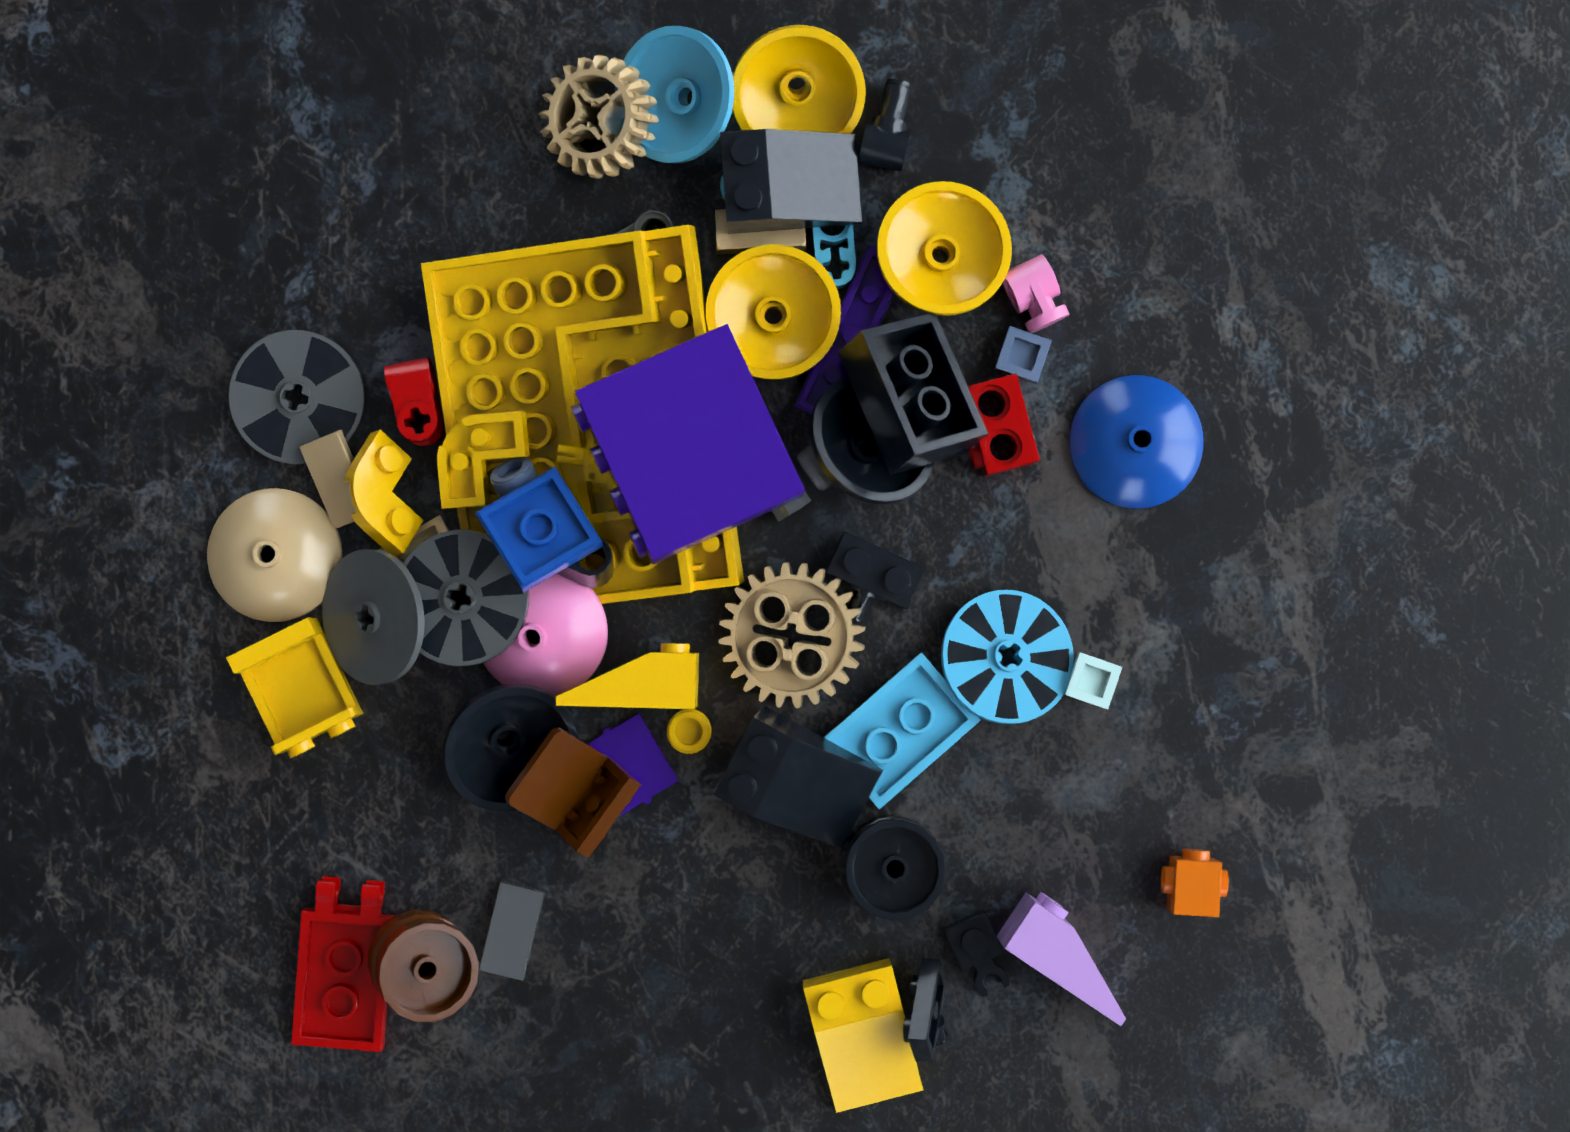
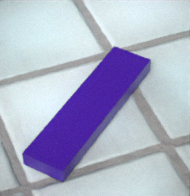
[794,245,895,415]

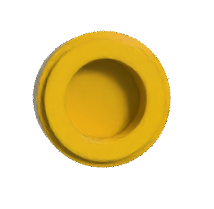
[667,709,712,754]

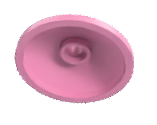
[484,574,608,696]

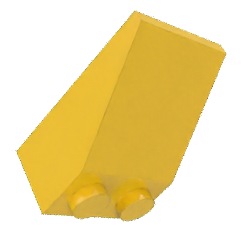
[556,643,699,709]
[803,958,923,1113]

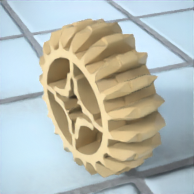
[538,55,659,179]

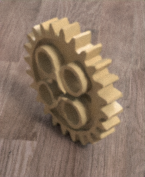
[719,562,865,708]

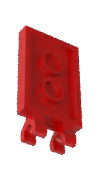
[291,876,395,1052]

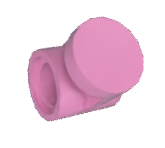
[1002,254,1070,333]

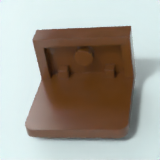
[505,728,641,858]

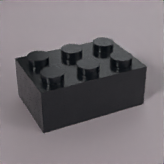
[838,313,988,475]

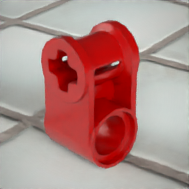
[384,357,444,447]

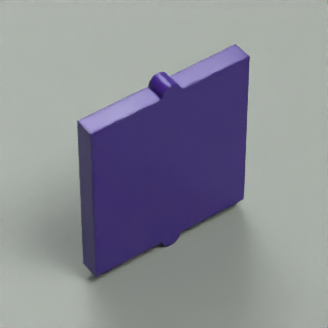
[588,713,679,817]

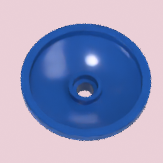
[1069,375,1204,509]

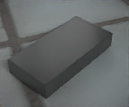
[479,881,545,981]

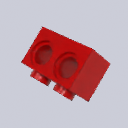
[968,373,1040,477]

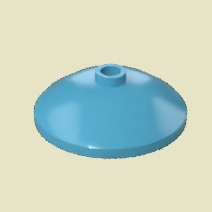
[615,26,734,163]

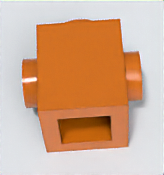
[1161,849,1229,917]

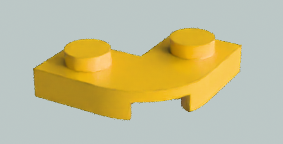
[437,411,530,509]
[344,429,423,557]

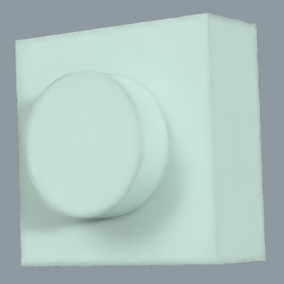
[1064,652,1122,709]

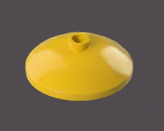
[733,25,866,134]
[877,181,1012,316]
[706,244,841,380]

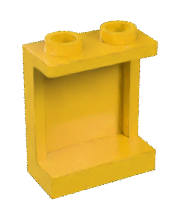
[226,617,364,758]

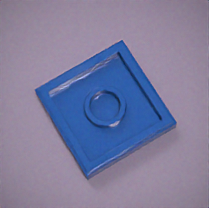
[475,467,603,593]

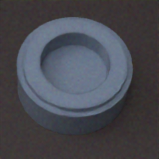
[490,457,538,497]

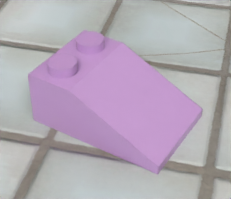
[996,892,1126,1026]

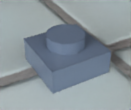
[994,326,1052,384]

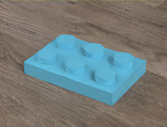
[824,652,981,809]

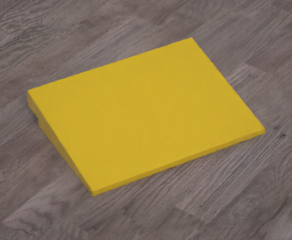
[421,225,744,604]

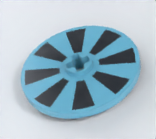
[941,590,1074,724]

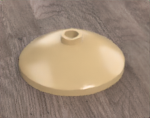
[207,488,342,622]

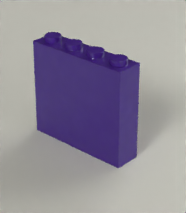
[571,324,805,565]

